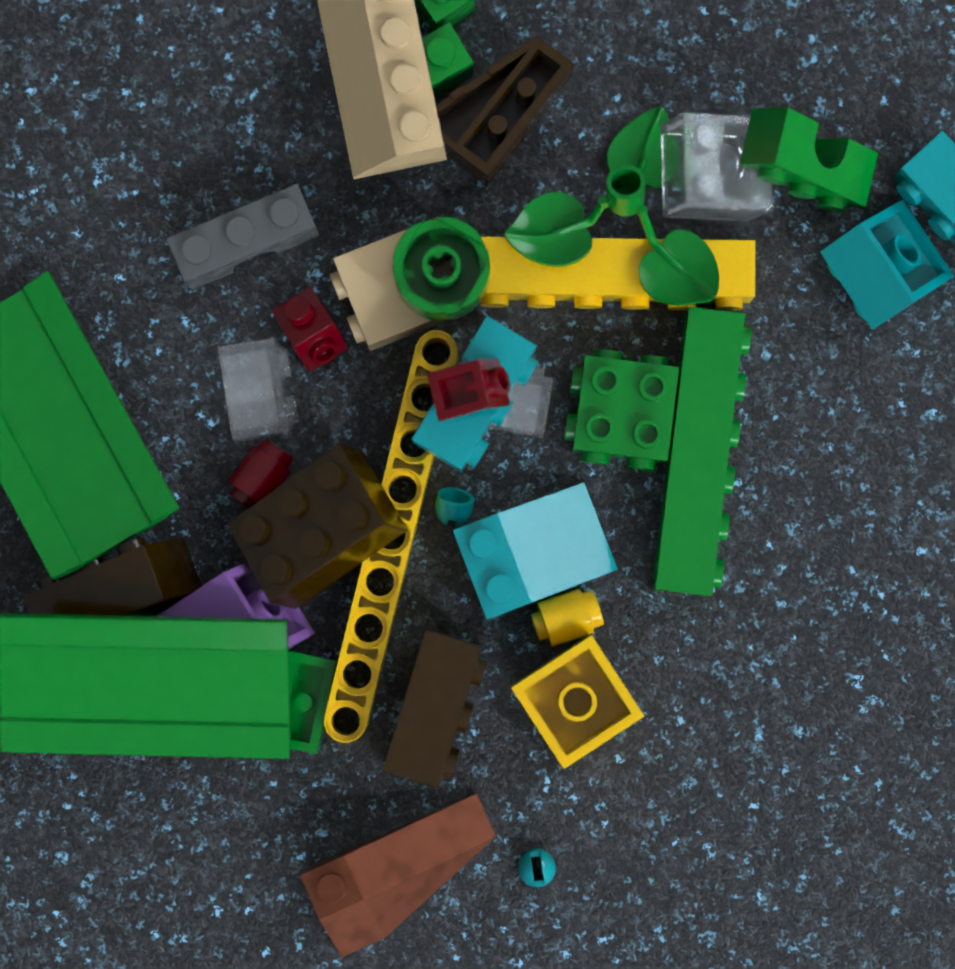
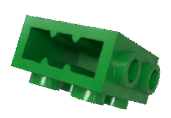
[564,349,679,471]

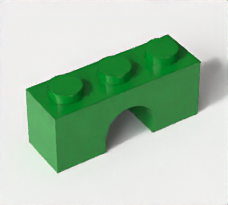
[739,107,878,213]

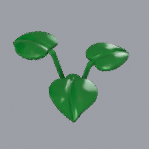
[505,106,719,305]

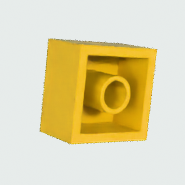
[510,635,644,769]

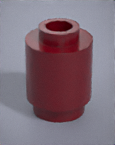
[227,438,294,508]

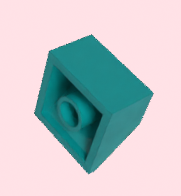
[820,200,955,330]

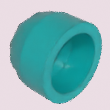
[435,487,475,527]
[518,848,556,888]

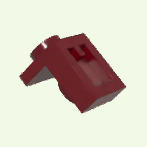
[427,359,510,421]

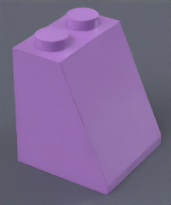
[156,562,315,650]

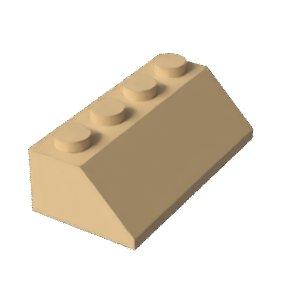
[317,0,447,179]

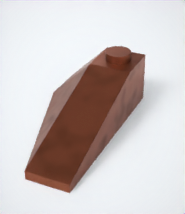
[300,793,496,957]

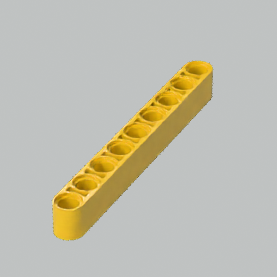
[324,330,458,743]

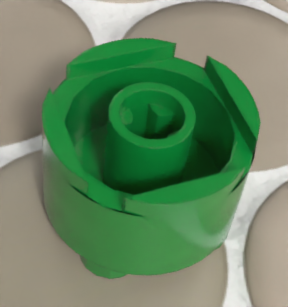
[393,217,490,321]

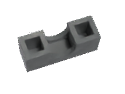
[166,183,319,290]

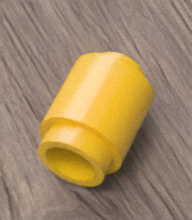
[531,588,604,647]

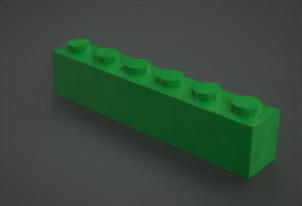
[651,307,752,596]

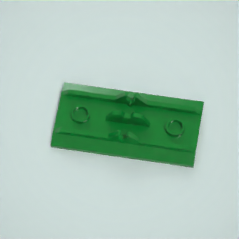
[0,271,180,580]
[0,614,291,759]

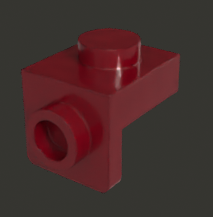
[271,286,348,371]

